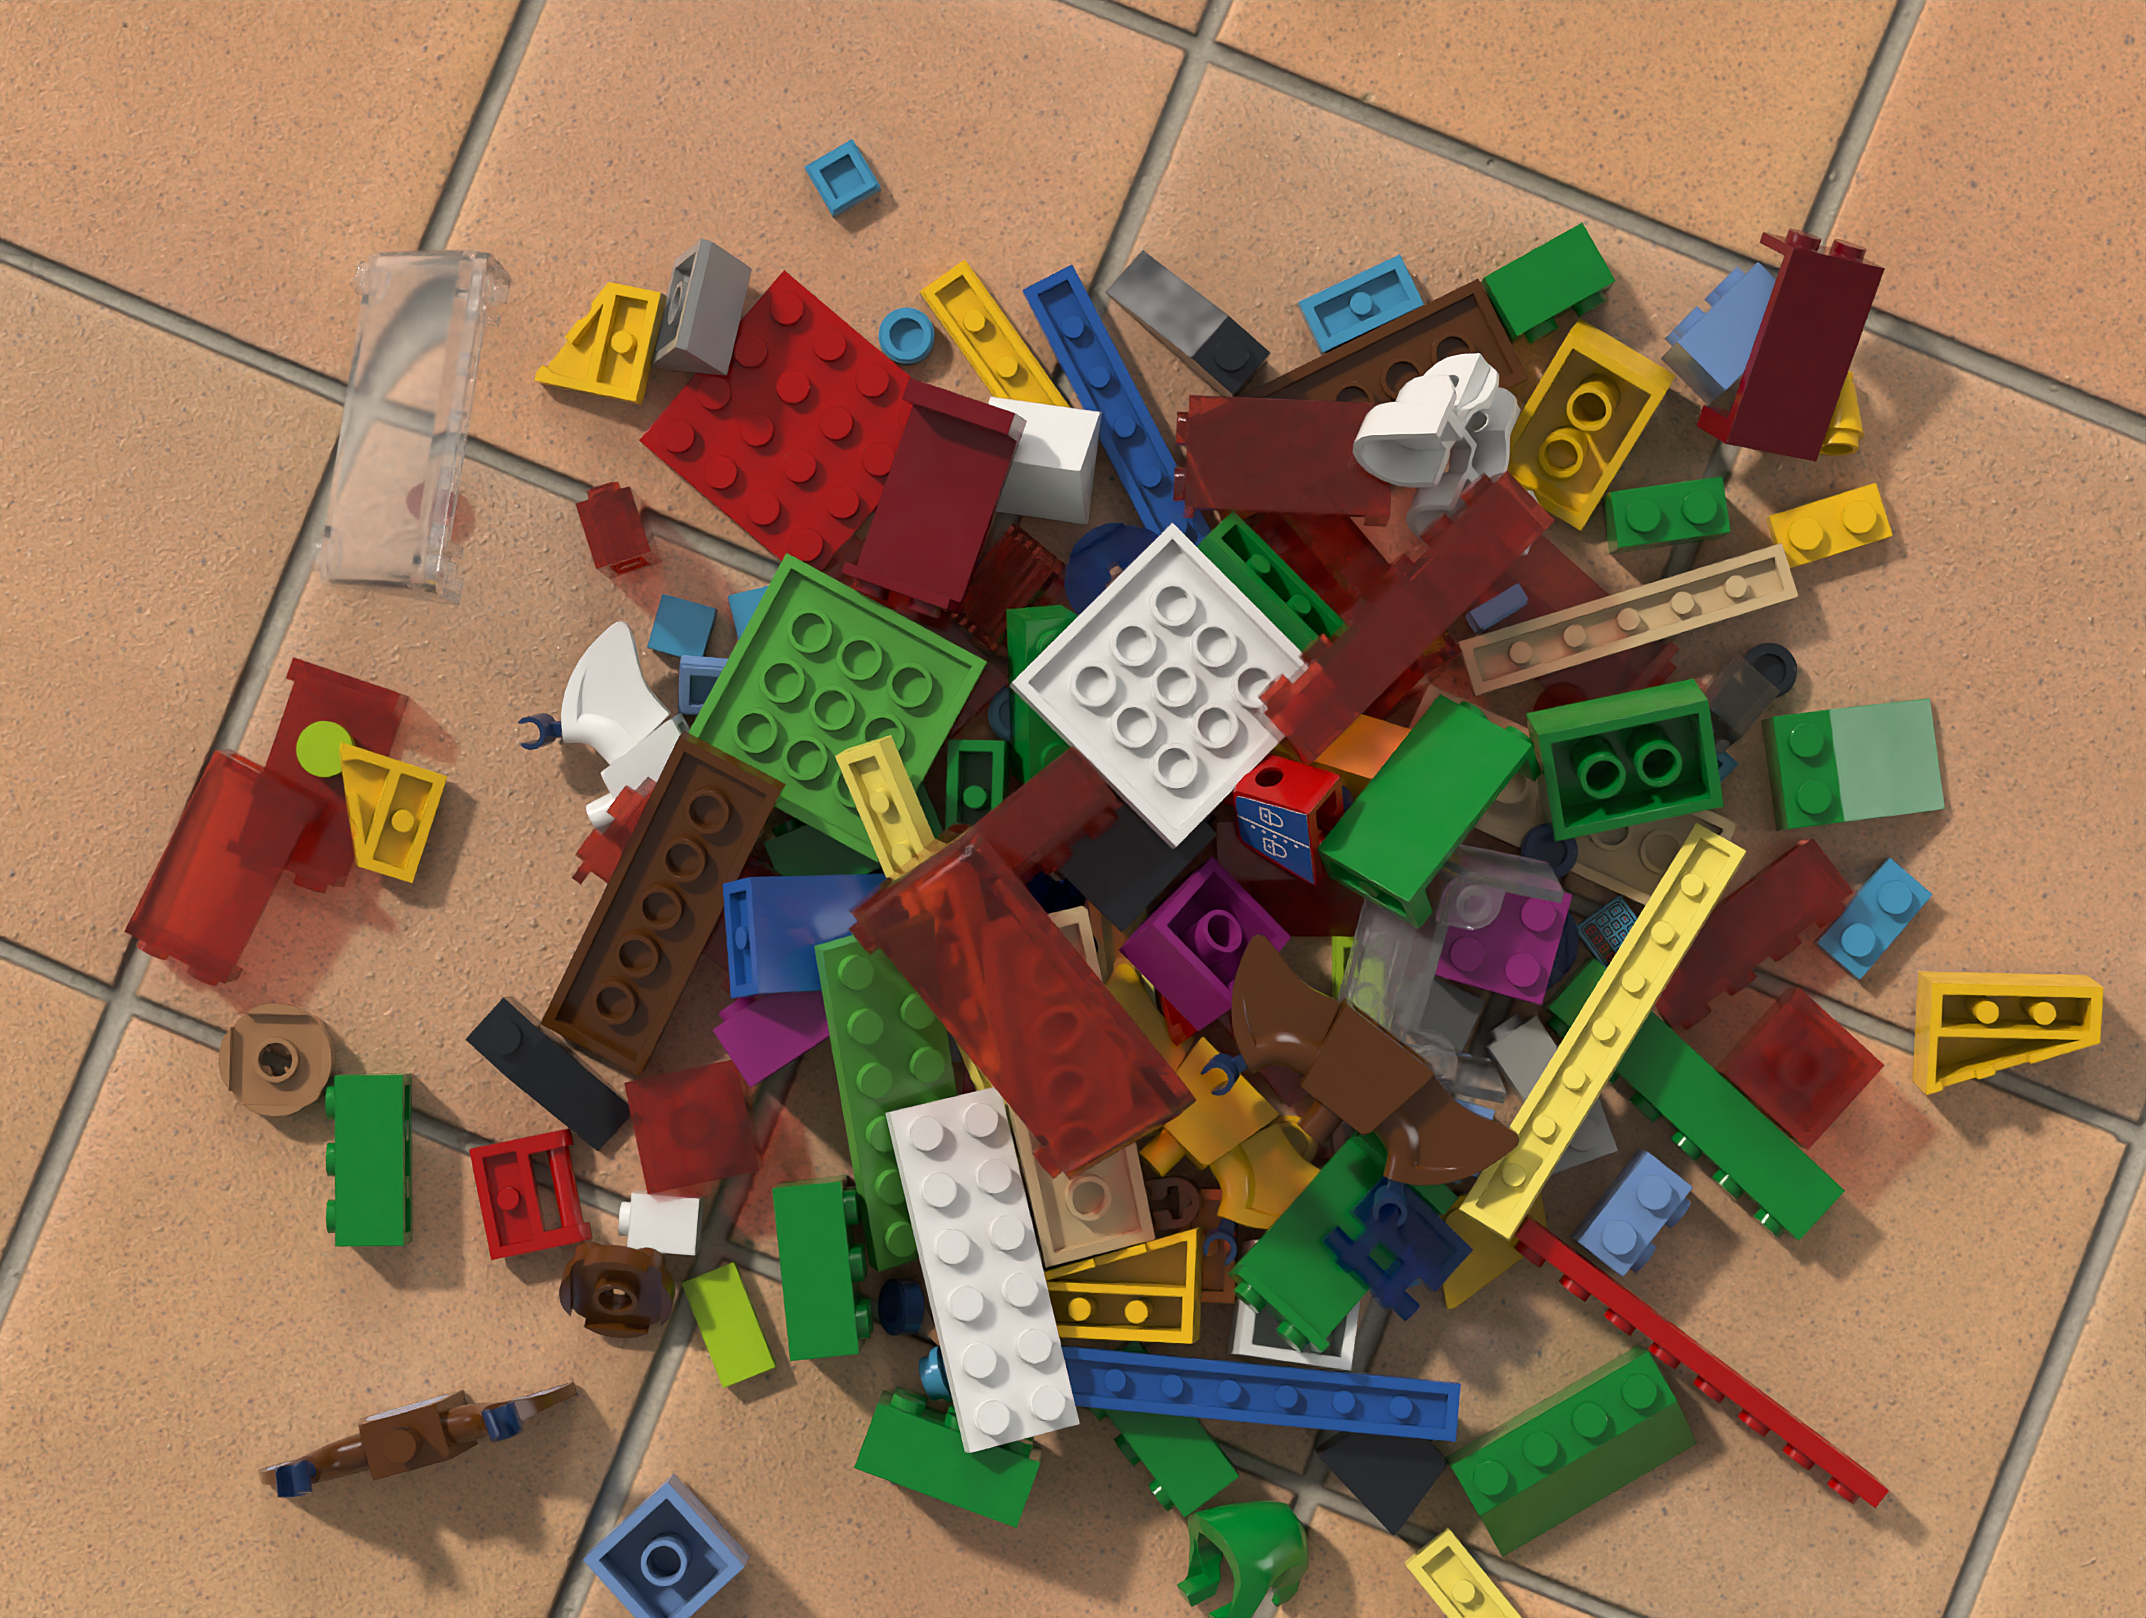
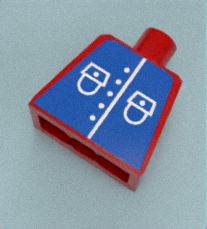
[1221,754,1345,887]

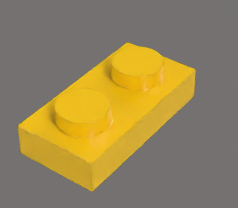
[1765,483,1893,569]

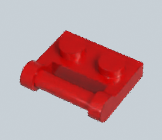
[469,1128,593,1260]

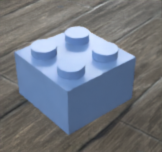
[1661,262,1776,405]
[583,1473,750,1618]

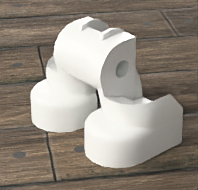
[1353,353,1543,556]

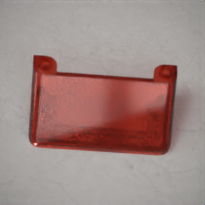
[848,823,1196,1181]

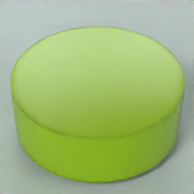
[296,721,356,778]

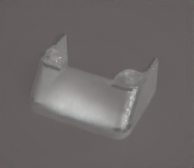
[1337,844,1564,1104]

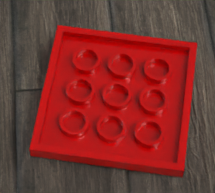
[639,270,912,572]

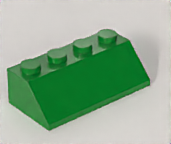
[1446,1345,1697,1557]

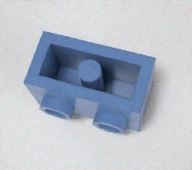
[1570,1149,1693,1277]

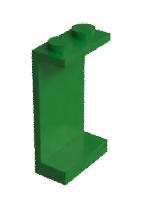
[1317,694,1541,929]
[1228,1130,1459,1353]

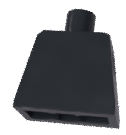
[1315,1431,1449,1536]

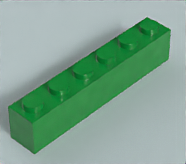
[1542,957,1845,1241]

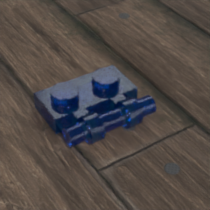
[1322,1175,1473,1321]

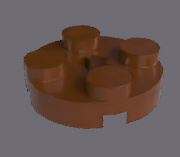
[559,1242,675,1338]

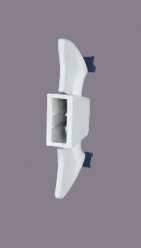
[518,621,759,920]

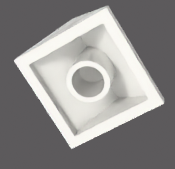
[988,397,1102,524]

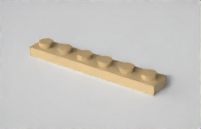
[1457,543,1799,697]

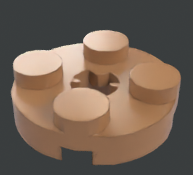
[219,1003,336,1116]

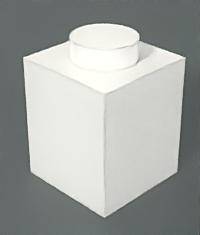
[618,1190,705,1256]

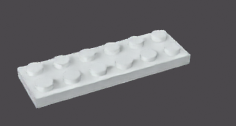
[885,1086,1080,1453]

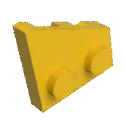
[339,742,448,883]

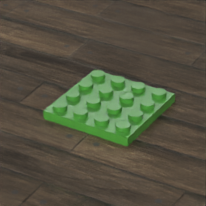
[688,553,987,863]

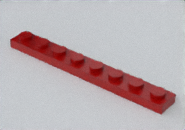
[1513,1214,1889,1508]

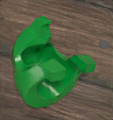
[1177,1500,1309,1618]

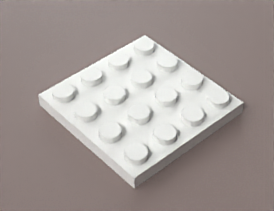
[1009,523,1335,849]

